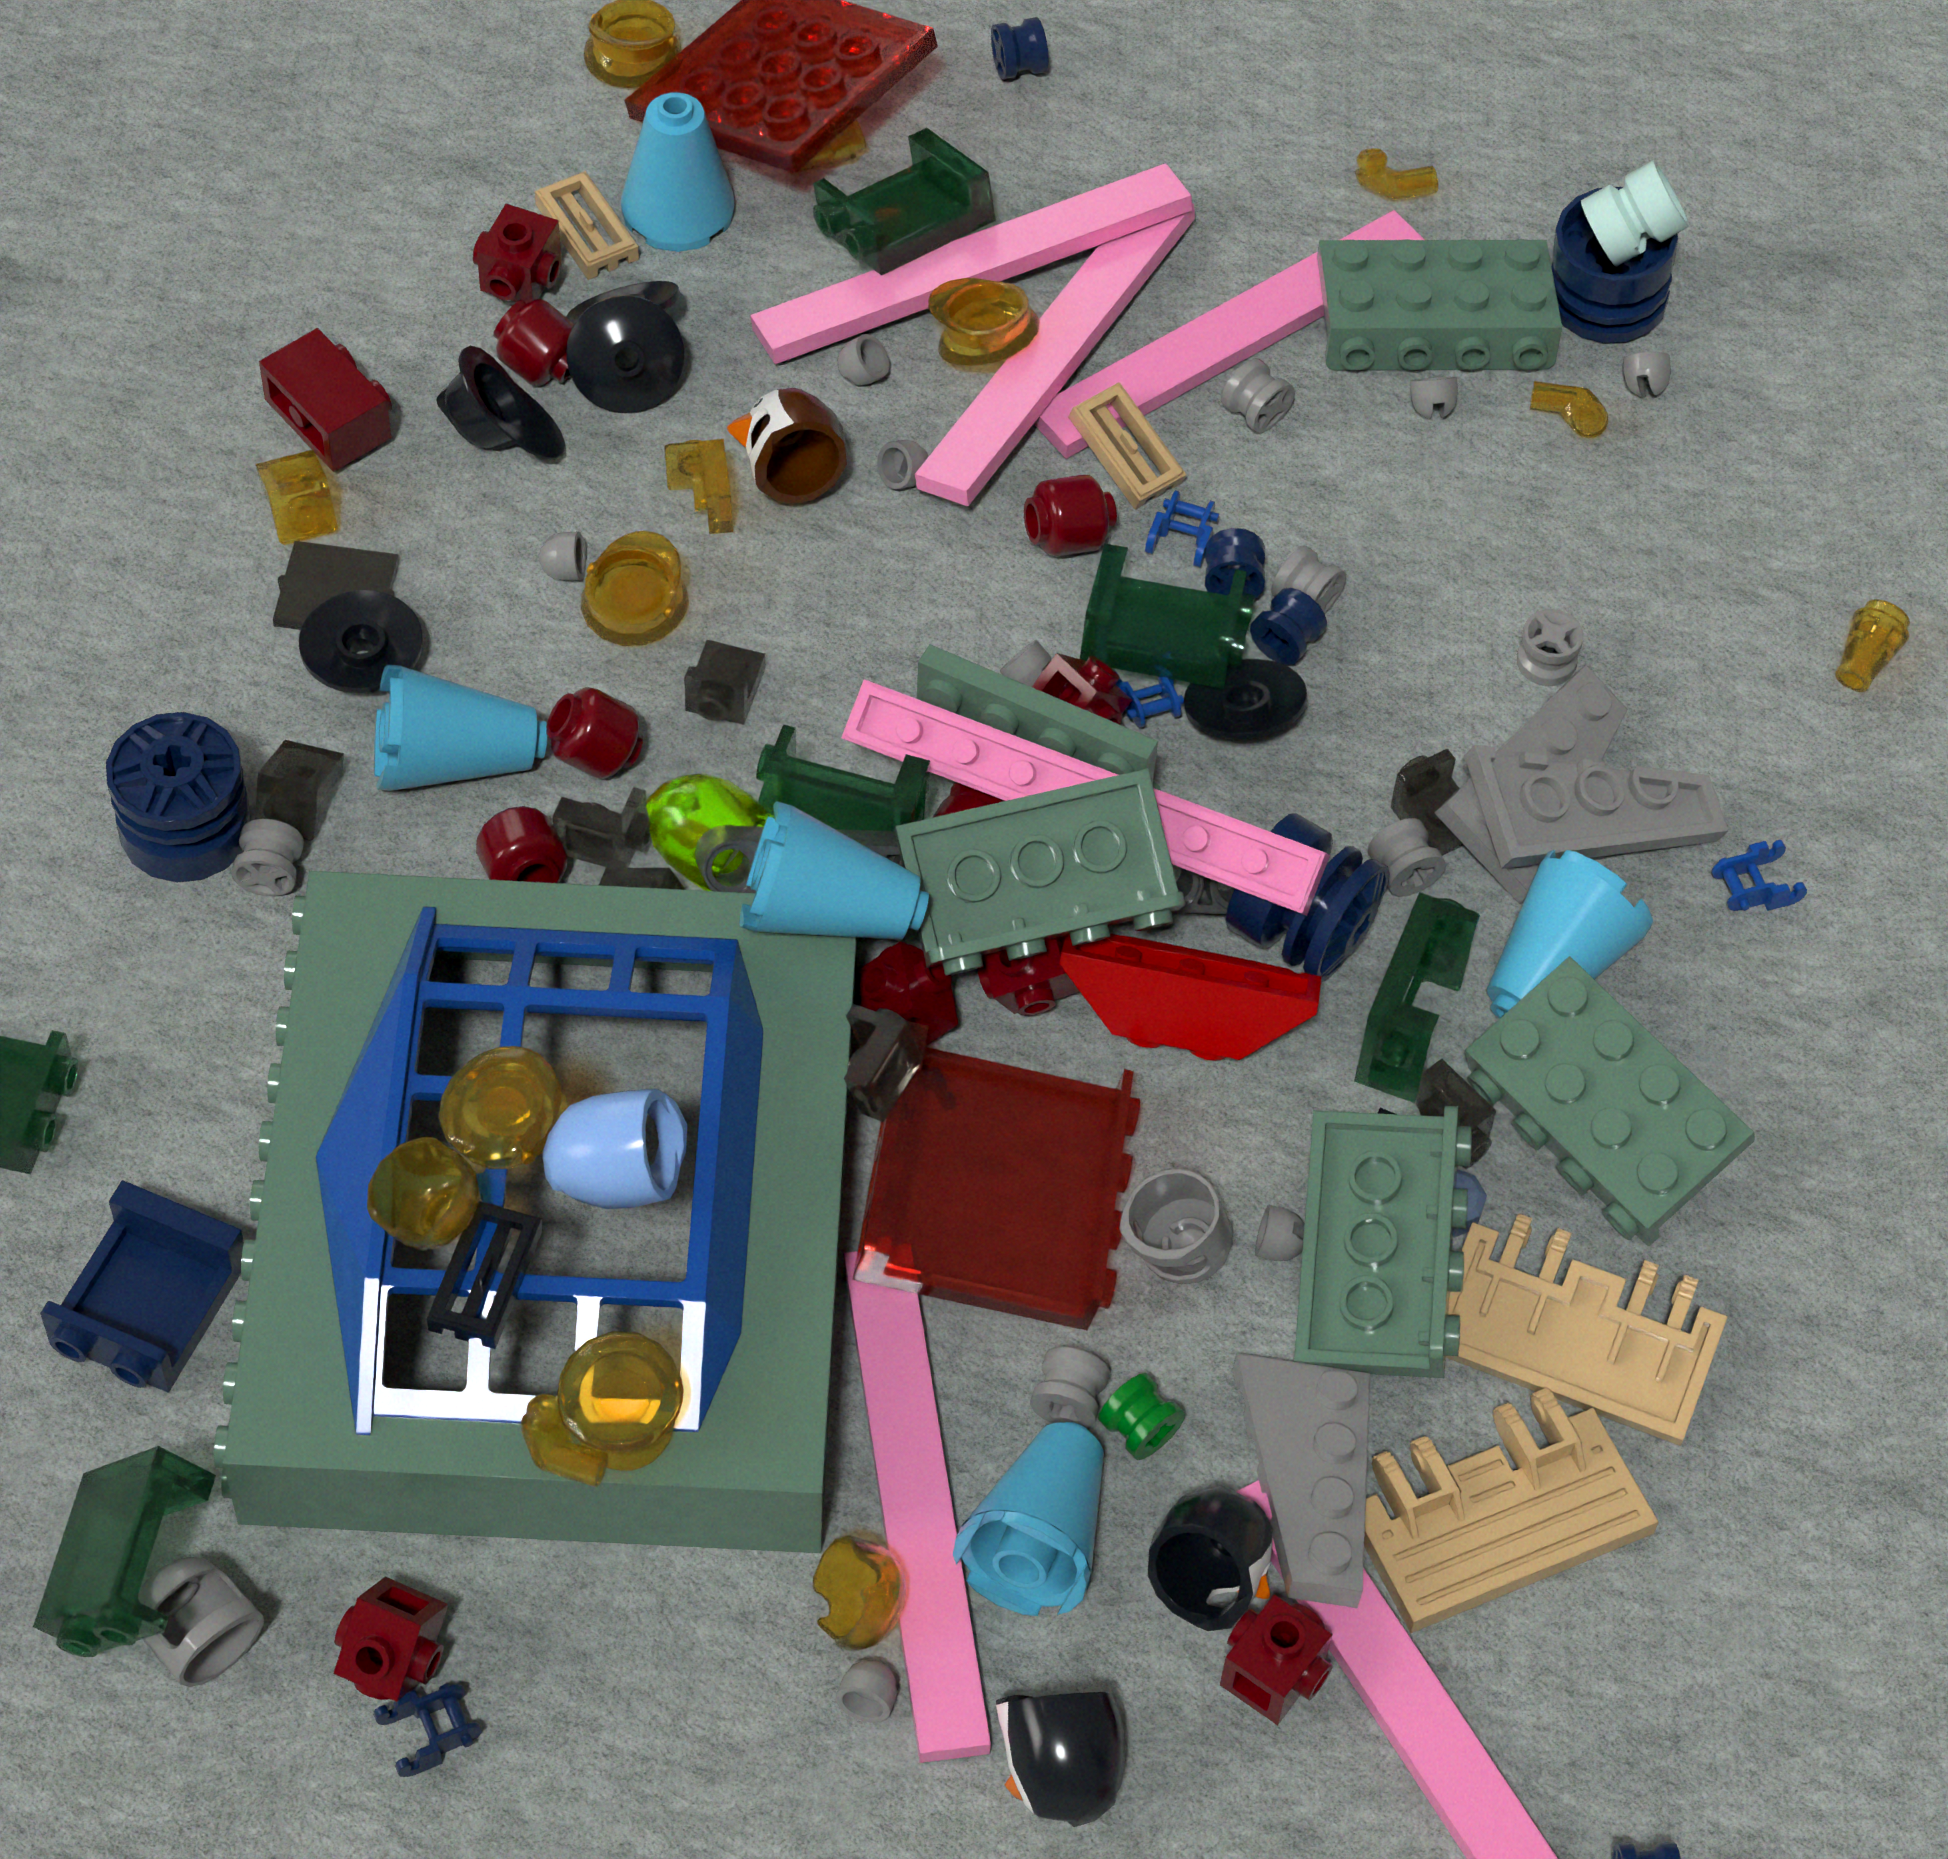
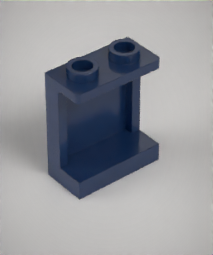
[40,1180,244,1393]

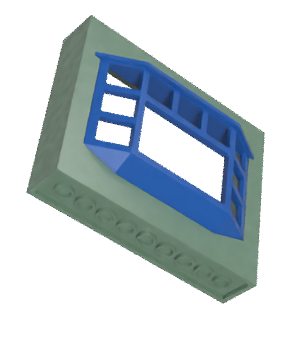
[214,870,857,1553]

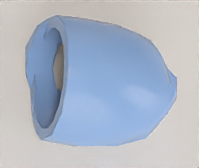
[542,1089,687,1209]

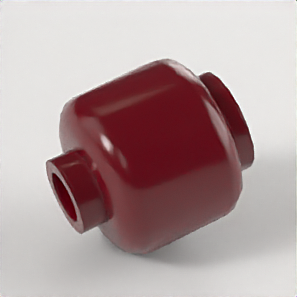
[493,299,574,387]
[1024,475,1117,556]
[546,687,643,779]
[476,806,567,883]

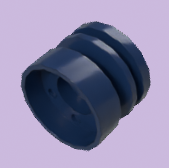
[1551,187,1678,343]
[106,712,251,883]
[1225,813,1390,982]

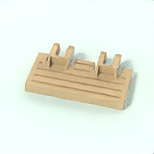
[1446,1213,1728,1446]
[1364,1388,1659,1634]

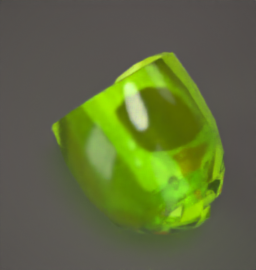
[645,773,774,891]

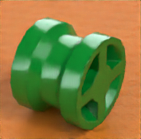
[1098,1373,1185,1460]

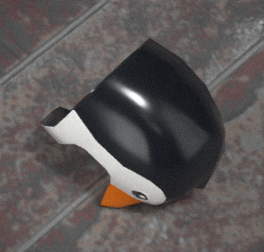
[1147,1486,1273,1631]
[996,1692,1126,1827]

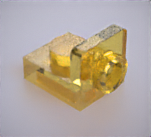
[664,439,733,534]
[255,449,338,545]

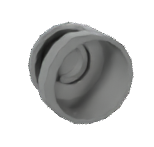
[1119,1169,1233,1284]
[133,1557,264,1687]

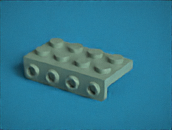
[1317,239,1562,370]
[916,644,1161,791]
[894,768,1186,976]
[1465,956,1755,1246]
[1294,1106,1472,1378]

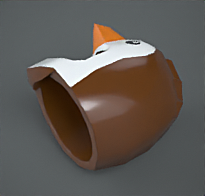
[726,388,847,504]

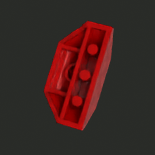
[1059,933,1322,1061]

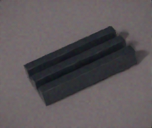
[426,1200,543,1349]

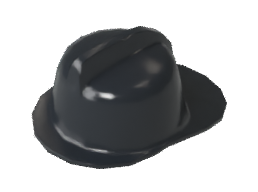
[436,345,565,460]

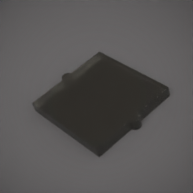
[273,541,399,630]

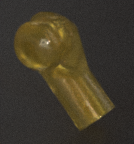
[1354,148,1438,200]
[1530,381,1608,438]
[521,1394,608,1487]

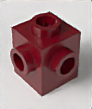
[473,204,561,303]
[1032,653,1132,725]
[977,936,1080,1016]
[856,941,958,1051]
[333,1576,448,1702]
[1220,1594,1333,1726]

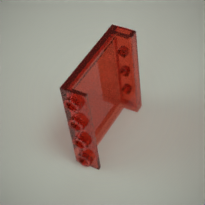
[852,1020,1140,1331]

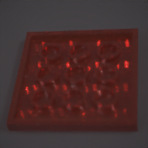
[624,0,938,174]

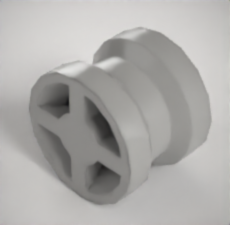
[1221,358,1295,433]
[1271,545,1346,614]
[1517,609,1583,686]
[1367,818,1446,897]
[231,819,304,897]
[1030,1347,1110,1428]

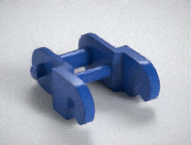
[1145,490,1219,568]
[1113,655,1184,728]
[1712,840,1807,911]

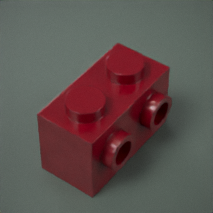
[259,328,392,472]

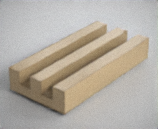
[535,171,639,280]
[1068,382,1186,510]

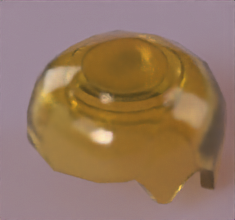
[367,1137,481,1251]
[812,1535,906,1652]

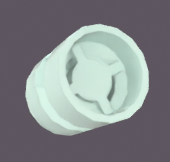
[1581,160,1690,267]

